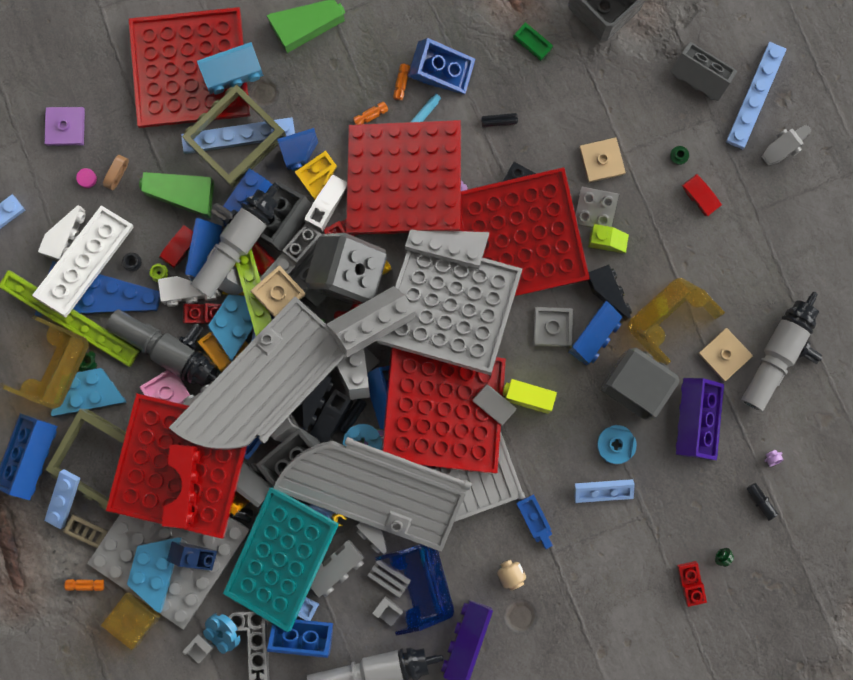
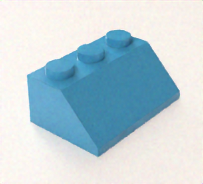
[197,42,264,94]

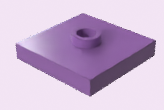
[45,107,85,146]

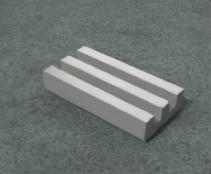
[367,559,411,598]

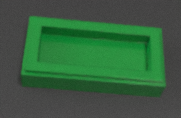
[513,22,553,61]

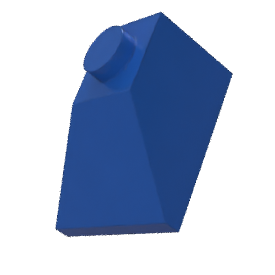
[277,128,318,171]

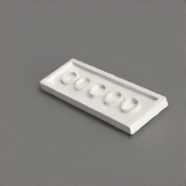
[32,206,134,318]

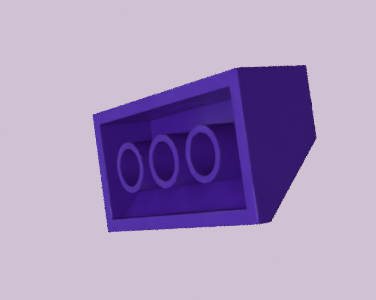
[676,378,724,460]
[441,600,493,680]

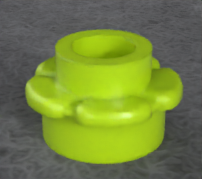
[149,264,168,282]

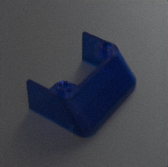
[375,544,454,636]

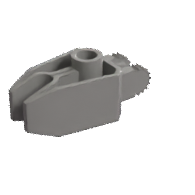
[761,125,811,166]

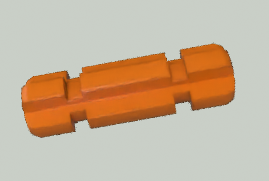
[393,64,410,100]
[353,102,388,125]
[65,579,104,591]

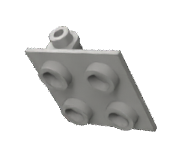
[575,187,619,227]

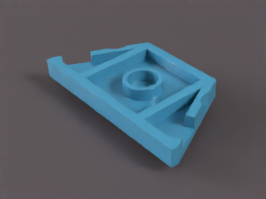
[208,294,253,362]
[51,368,126,417]
[127,537,182,613]

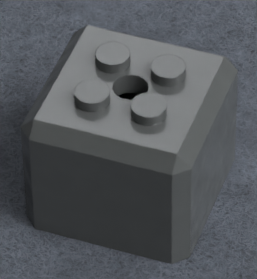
[568,0,645,41]
[305,233,387,304]
[599,348,679,421]

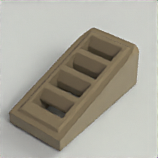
[63,514,108,548]

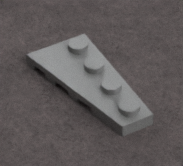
[405,230,489,269]

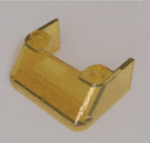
[628,278,725,365]
[0,315,89,409]

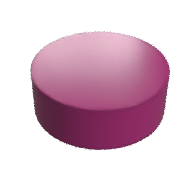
[76,168,97,188]

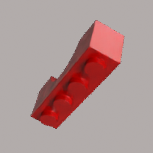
[162,444,200,528]

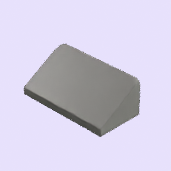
[472,384,517,425]

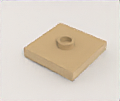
[579,138,626,183]
[250,265,306,318]
[698,328,753,382]

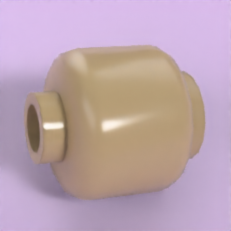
[497,559,526,591]

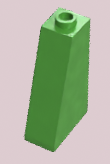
[267,0,345,53]
[139,172,214,218]

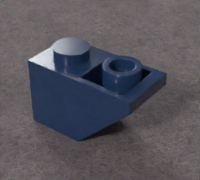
[167,541,217,571]

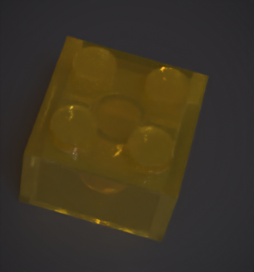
[101,592,162,650]

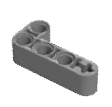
[229,610,270,680]

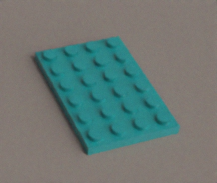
[223,487,339,632]

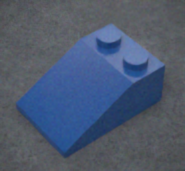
[408,38,475,94]

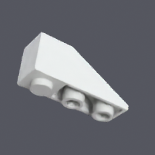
[304,175,347,232]
[38,205,85,261]
[158,276,221,307]

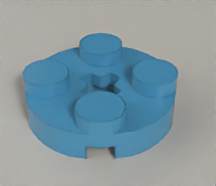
[343,424,382,450]
[597,425,637,464]
[203,613,240,654]

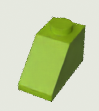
[588,224,629,253]

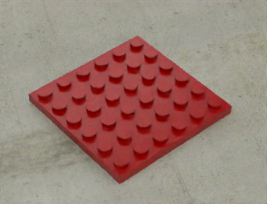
[129,7,251,128]
[346,120,461,235]
[461,167,590,297]
[382,347,506,474]
[106,393,247,539]

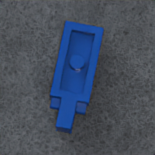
[516,494,553,549]

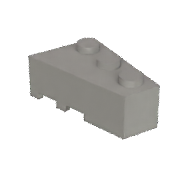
[334,348,370,400]
[310,540,365,598]

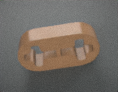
[103,155,129,190]

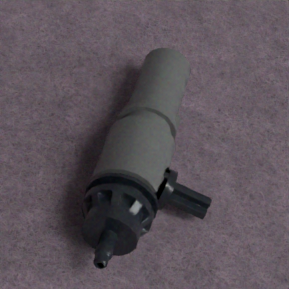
[106,309,218,387]

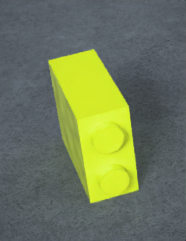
[503,379,557,414]

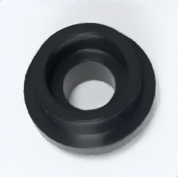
[122,253,142,272]

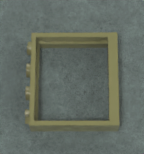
[182,84,286,188]
[46,409,126,510]

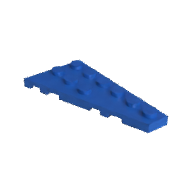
[35,261,161,316]

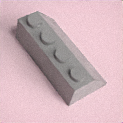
[326,286,415,357]

